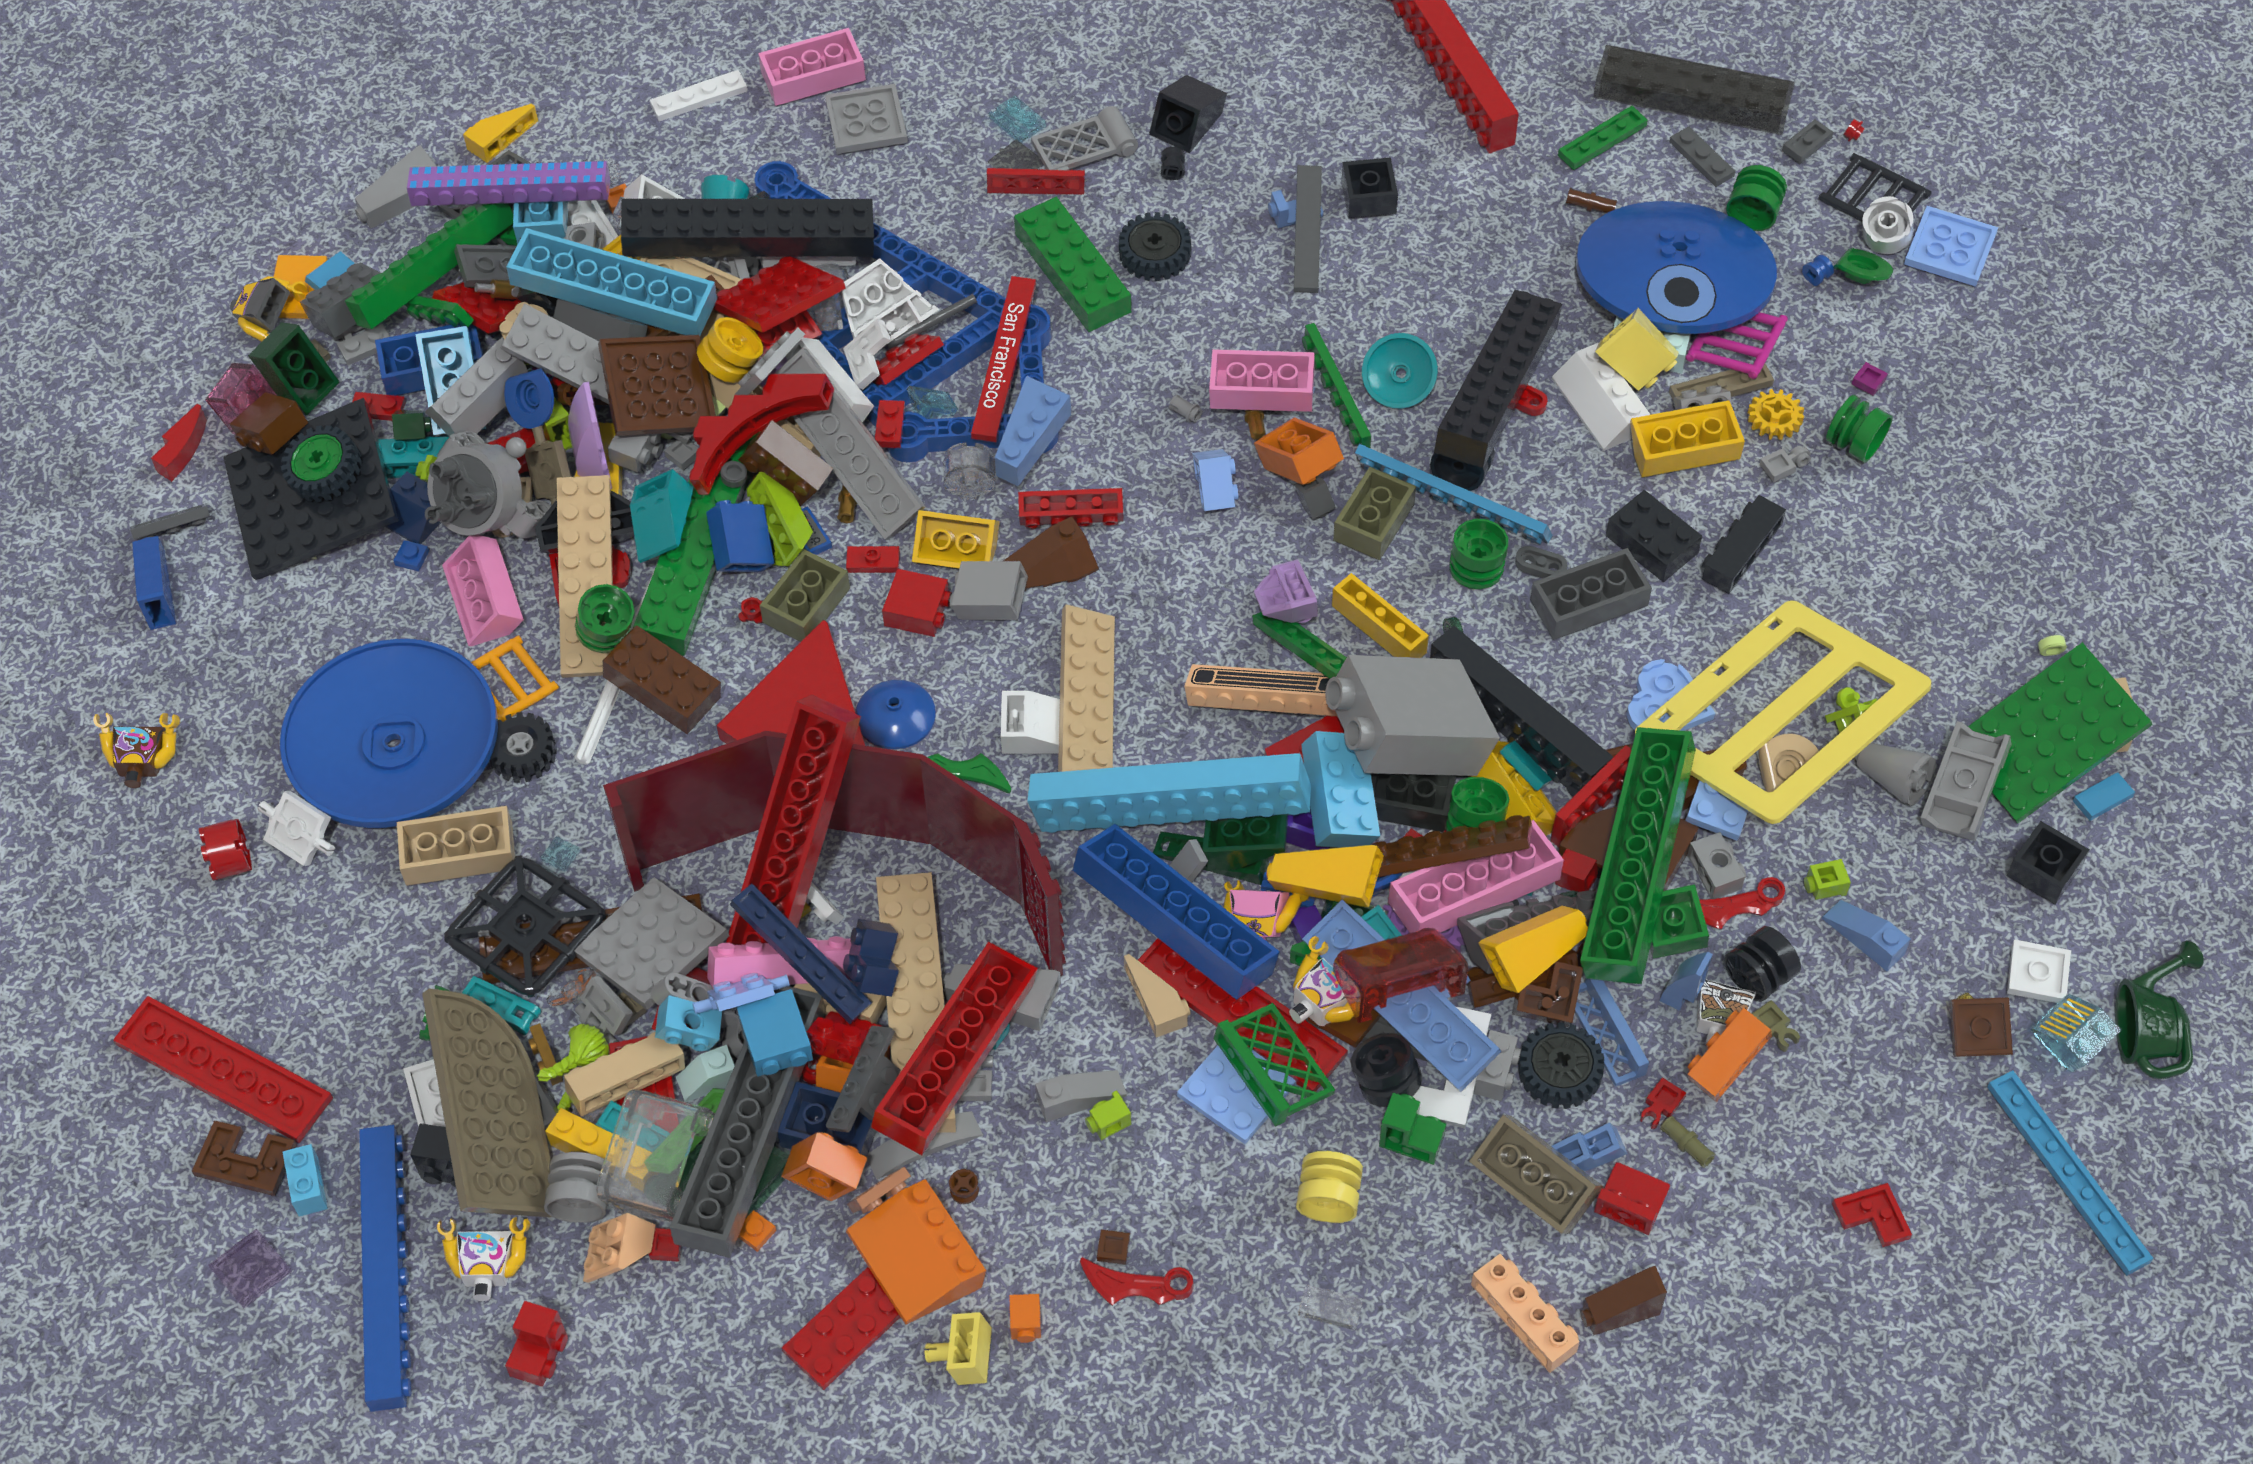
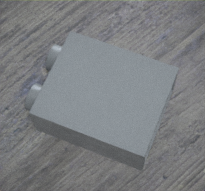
[1325,655,1500,776]

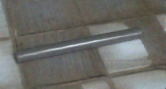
[887,294,977,349]

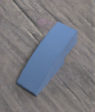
[1660,952,1713,1011]
[1552,1122,1627,1171]

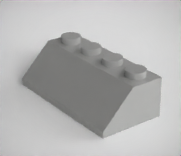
[425,337,528,437]

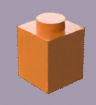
[1009,1294,1041,1343]

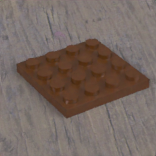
[598,335,716,436]

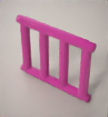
[1686,312,1788,379]

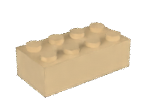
[397,806,515,886]

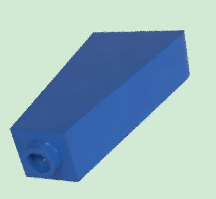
[132,536,177,630]

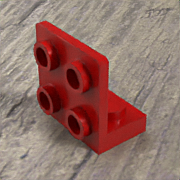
[1594,1162,1670,1235]

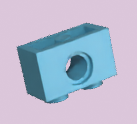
[655,995,722,1051]
[283,1144,328,1217]

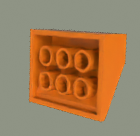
[846,1179,986,1325]

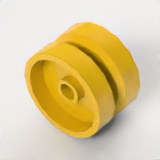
[697,317,763,383]

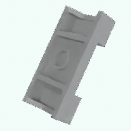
[1921,721,2011,841]

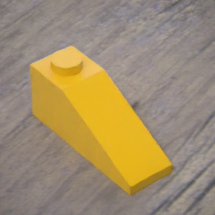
[463,104,538,163]

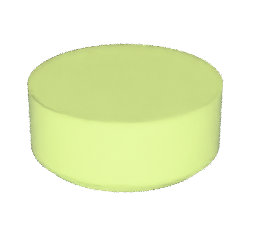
[2038,635,2067,656]

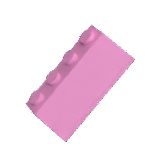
[442,535,524,646]

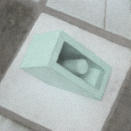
[676,1045,735,1103]

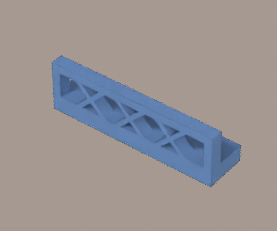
[1575,979,1649,1087]

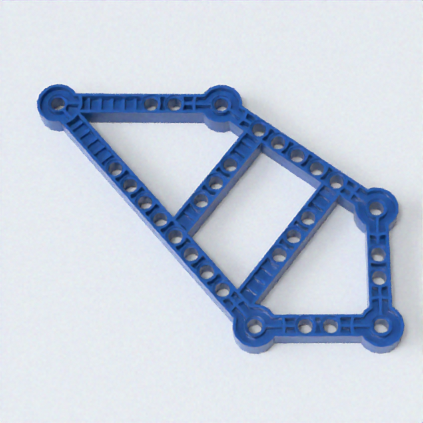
[754,161,1059,463]

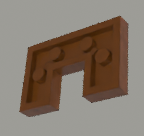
[192,1120,297,1196]

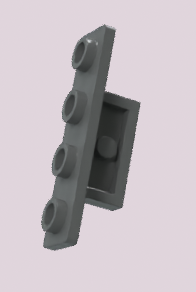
[826,1026,900,1132]

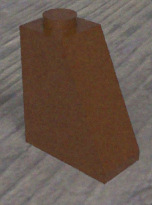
[1580,1265,1667,1336]

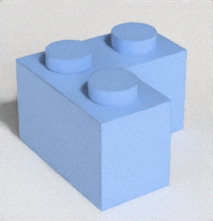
[1192,449,1239,511]

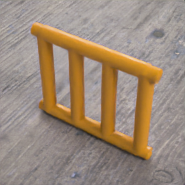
[471,635,559,722]

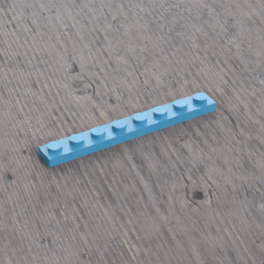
[1987,1070,2153,1276]

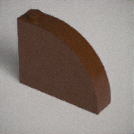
[1558,807,1699,891]

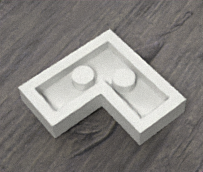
[843,318,890,389]

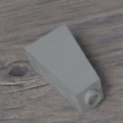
[355,145,437,229]
[942,964,1061,1031]

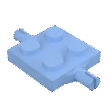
[692,973,790,1014]

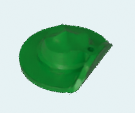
[1833,248,1893,284]

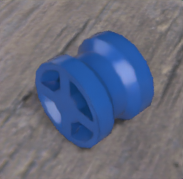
[1802,255,1834,286]

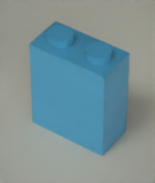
[736,989,813,1077]

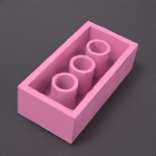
[758,28,866,106]
[1209,349,1314,412]

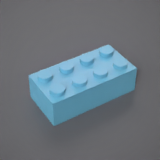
[415,326,487,437]
[1301,731,1380,847]

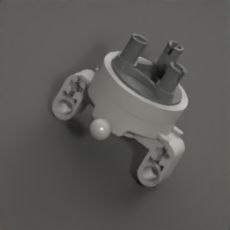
[425,431,551,538]

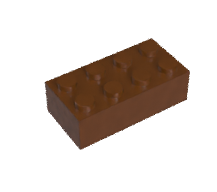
[602,625,721,734]

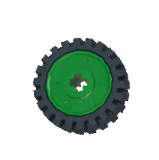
[281,425,362,502]

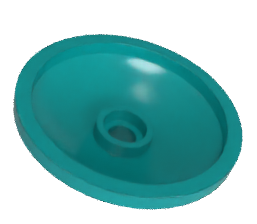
[1362,333,1438,409]

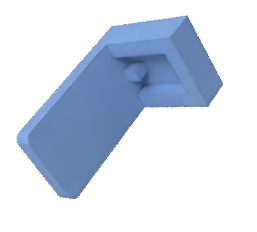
[1268,190,1324,228]

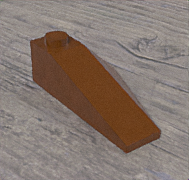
[1003,516,1099,591]

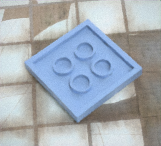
[1904,206,1998,287]
[1177,1045,1297,1144]

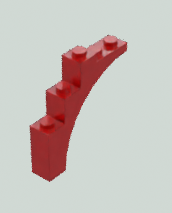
[689,374,834,495]

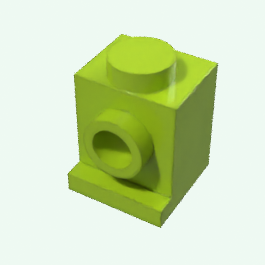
[1804,859,1851,900]
[1085,1090,1131,1140]

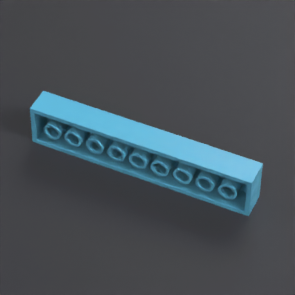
[1027,753,1311,833]

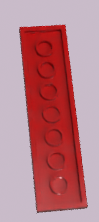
[1138,938,1348,1092]
[113,996,333,1143]

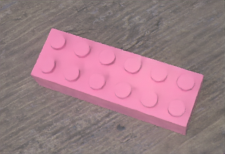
[1388,820,1564,943]

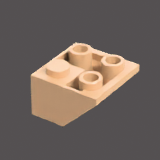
[583,1213,656,1283]

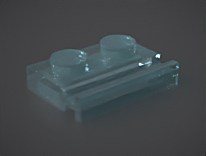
[989,95,1046,145]

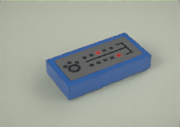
[802,506,832,555]

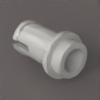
[1169,395,1202,423]

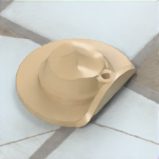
[1759,734,1819,792]

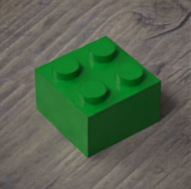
[1650,884,1709,959]

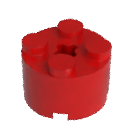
[199,818,252,881]

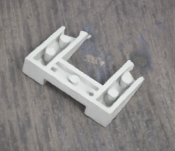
[1413,1007,1491,1129]

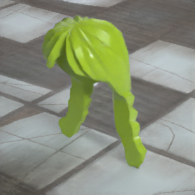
[537,1024,609,1111]

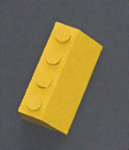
[1630,400,1745,477]
[1468,741,1557,836]

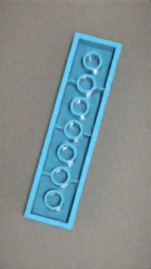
[506,228,717,335]

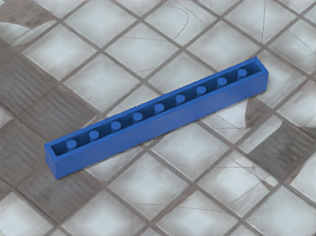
[359,1125,412,1412]

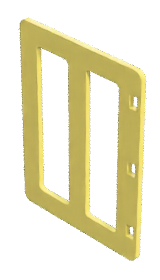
[1635,601,1931,824]

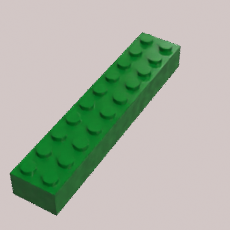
[633,432,759,656]
[1580,727,1696,984]

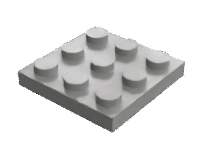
[825,84,908,154]

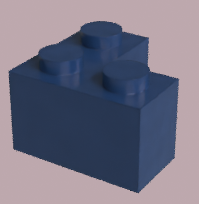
[843,919,899,997]

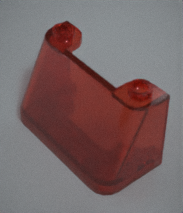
[1333,928,1468,1023]

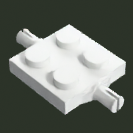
[258,791,335,866]

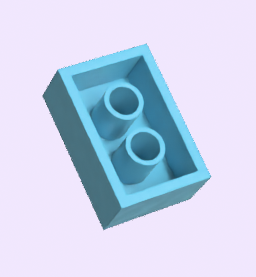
[513,201,568,244]

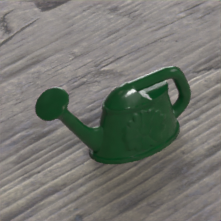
[2115,940,2204,1079]

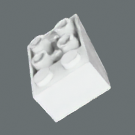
[1001,691,1060,754]

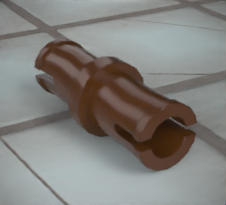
[1566,188,1617,213]

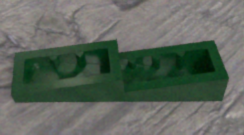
[1153,831,1269,885]

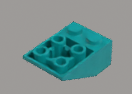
[630,469,694,563]

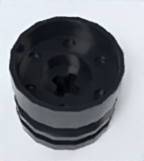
[1724,926,1801,1002]

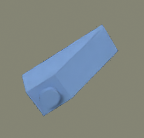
[1822,900,1911,971]

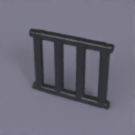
[1818,153,1932,226]

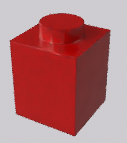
[1555,849,1598,893]

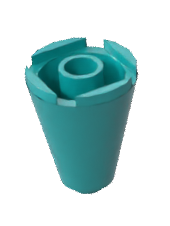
[701,175,750,199]

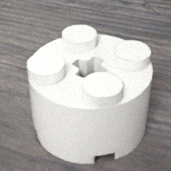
[1863,196,1913,254]

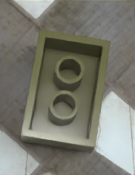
[1333,467,1416,560]
[760,549,850,642]

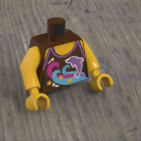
[93,713,180,788]

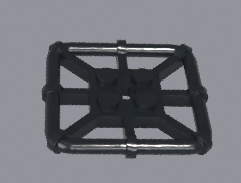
[444,855,606,998]

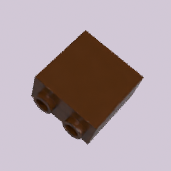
[229,392,308,455]

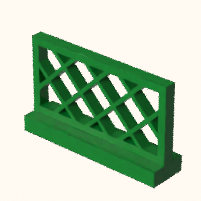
[1213,1003,1335,1127]

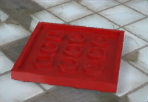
[713,257,846,333]

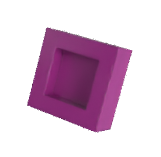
[1852,362,1888,396]

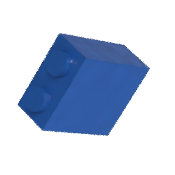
[706,500,775,572]

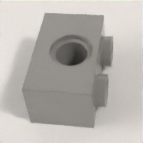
[1687,832,1746,899]

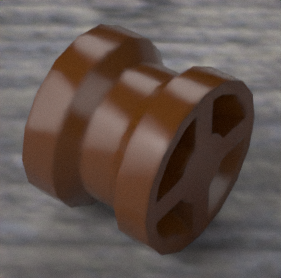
[949,1169,979,1205]

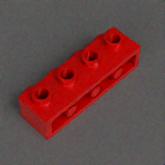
[1018,488,1123,528]

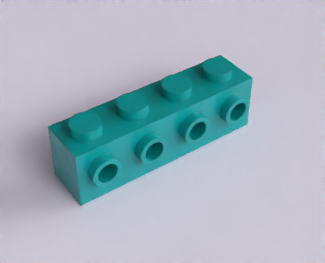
[377,436,449,478]

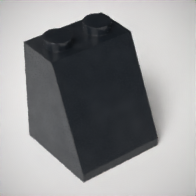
[1149,75,1227,153]

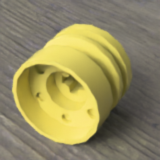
[1296,1151,1363,1223]

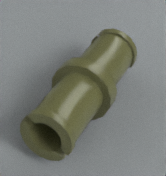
[1660,1116,1716,1168]

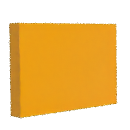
[273,255,328,319]

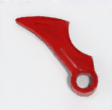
[1699,877,1785,930]
[1080,1257,1194,1306]

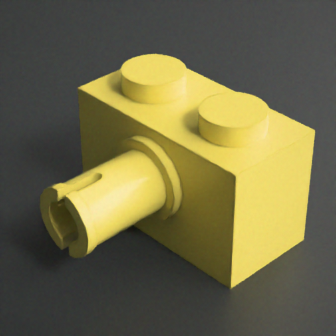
[924,1312,992,1385]

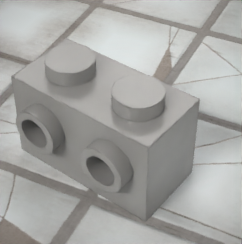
[1474,1030,1521,1101]

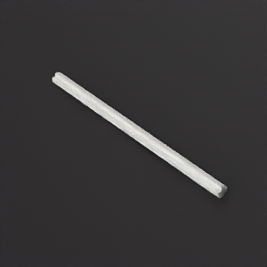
[575,562,658,765]

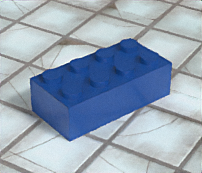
[375,324,483,396]

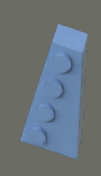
[995,376,1071,486]

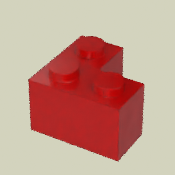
[505,1301,568,1387]

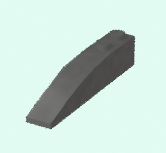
[1457,889,1598,974]

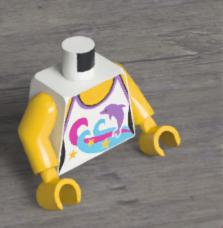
[1289,936,1377,1026]
[437,1217,531,1301]

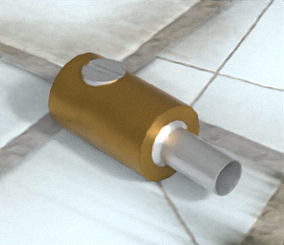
[475,279,521,300]

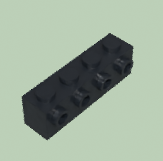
[1702,495,1786,594]

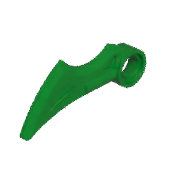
[928,753,1011,793]

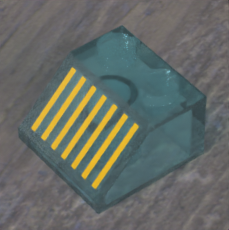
[2031,994,2121,1073]

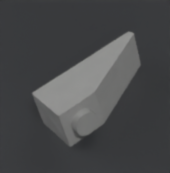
[1035,1070,1127,1122]

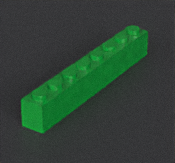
[345,203,514,329]

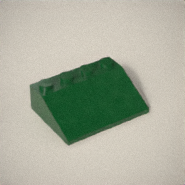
[1202,814,1288,871]

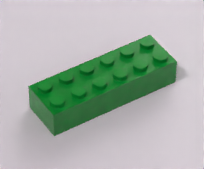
[1014,196,1132,333]

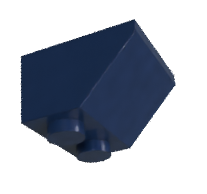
[386,471,441,544]

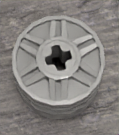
[544,1152,611,1223]

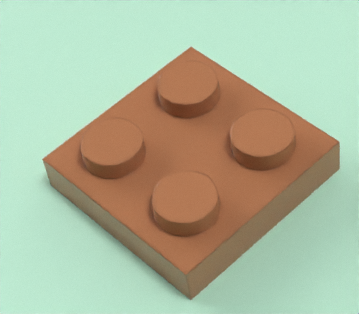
[847,1166,911,1214]

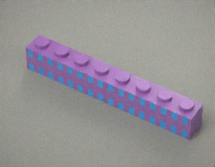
[407,161,610,206]

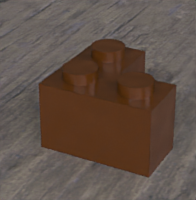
[1512,961,1583,1027]

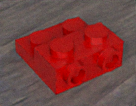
[806,1011,882,1065]

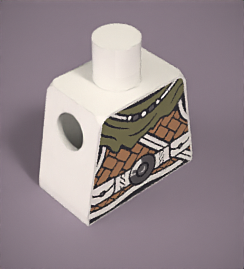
[1696,980,1755,1044]

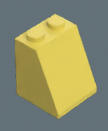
[1595,308,1679,391]

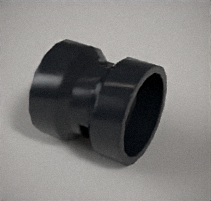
[1161,147,1185,180]

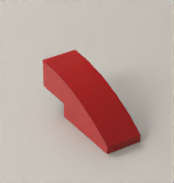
[151,403,207,482]

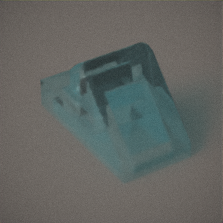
[906,386,958,419]

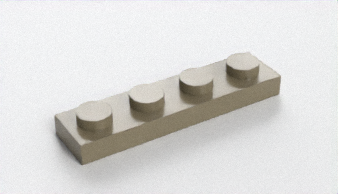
[1669,363,1774,408]

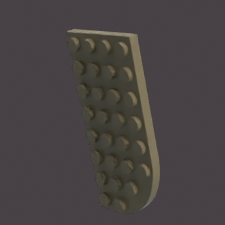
[422,989,551,1217]

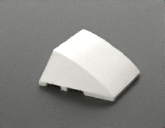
[840,259,939,344]

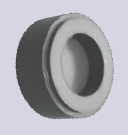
[721,461,747,488]

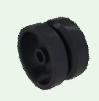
[1430,449,1495,491]
[1350,1033,1423,1107]

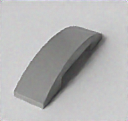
[867,1111,983,1180]

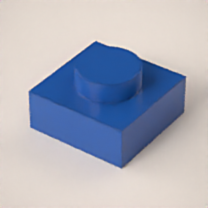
[393,540,429,572]

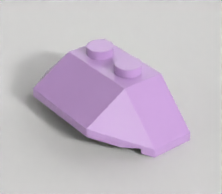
[1254,560,1318,623]

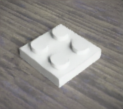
[2007,940,2071,1004]

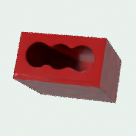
[882,569,952,637]

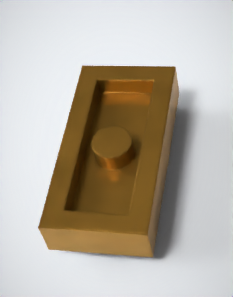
[528,1023,563,1086]

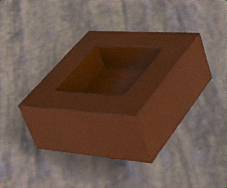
[1097,1230,1130,1265]

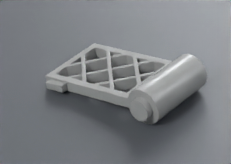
[1031,106,1138,170]

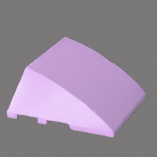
[568,382,612,489]

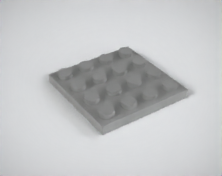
[574,877,729,1010]

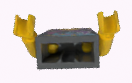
[230,276,308,342]

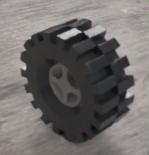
[489,712,557,783]

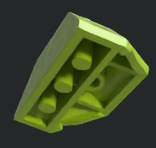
[747,472,813,566]

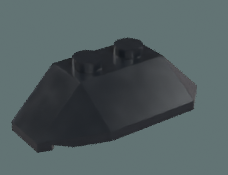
[535,490,634,553]

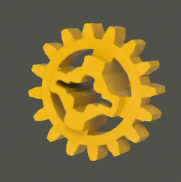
[1748,389,1804,440]

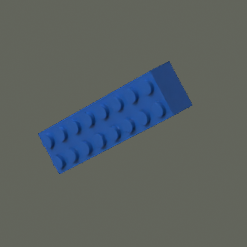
[1072,824,1280,1000]

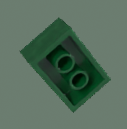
[248,322,340,416]

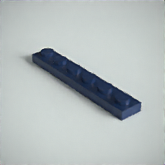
[730,883,872,1024]

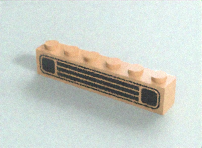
[1184,664,1337,716]

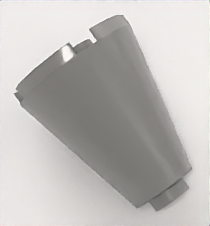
[1855,743,1936,806]

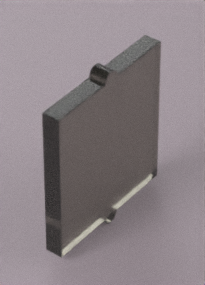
[988,139,1044,169]

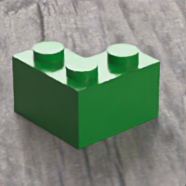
[1379,1093,1446,1165]

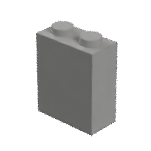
[950,561,1028,620]

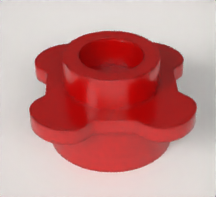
[738,597,763,624]

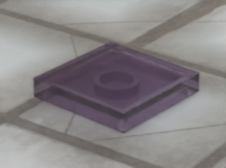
[208,1228,292,1309]

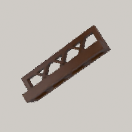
[1464,949,1579,1008]

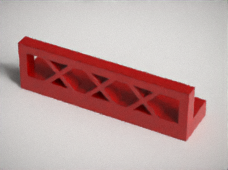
[987,168,1085,195]

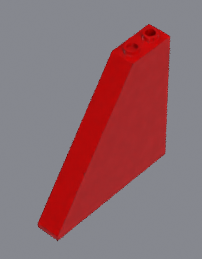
[716,620,865,745]

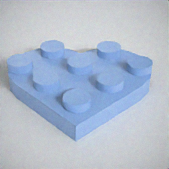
[1626,659,1715,731]

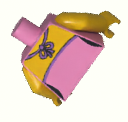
[1223,880,1309,940]

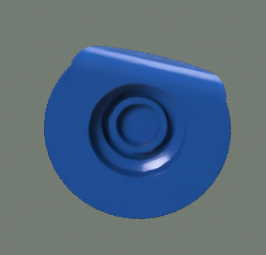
[504,368,554,429]

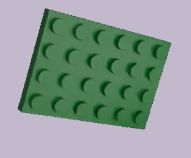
[1949,642,2152,824]

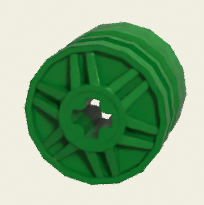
[1726,165,1787,231]
[1826,395,1893,463]
[1449,519,1508,589]
[575,584,635,653]
[1446,777,1510,832]

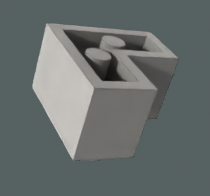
[608,434,663,472]

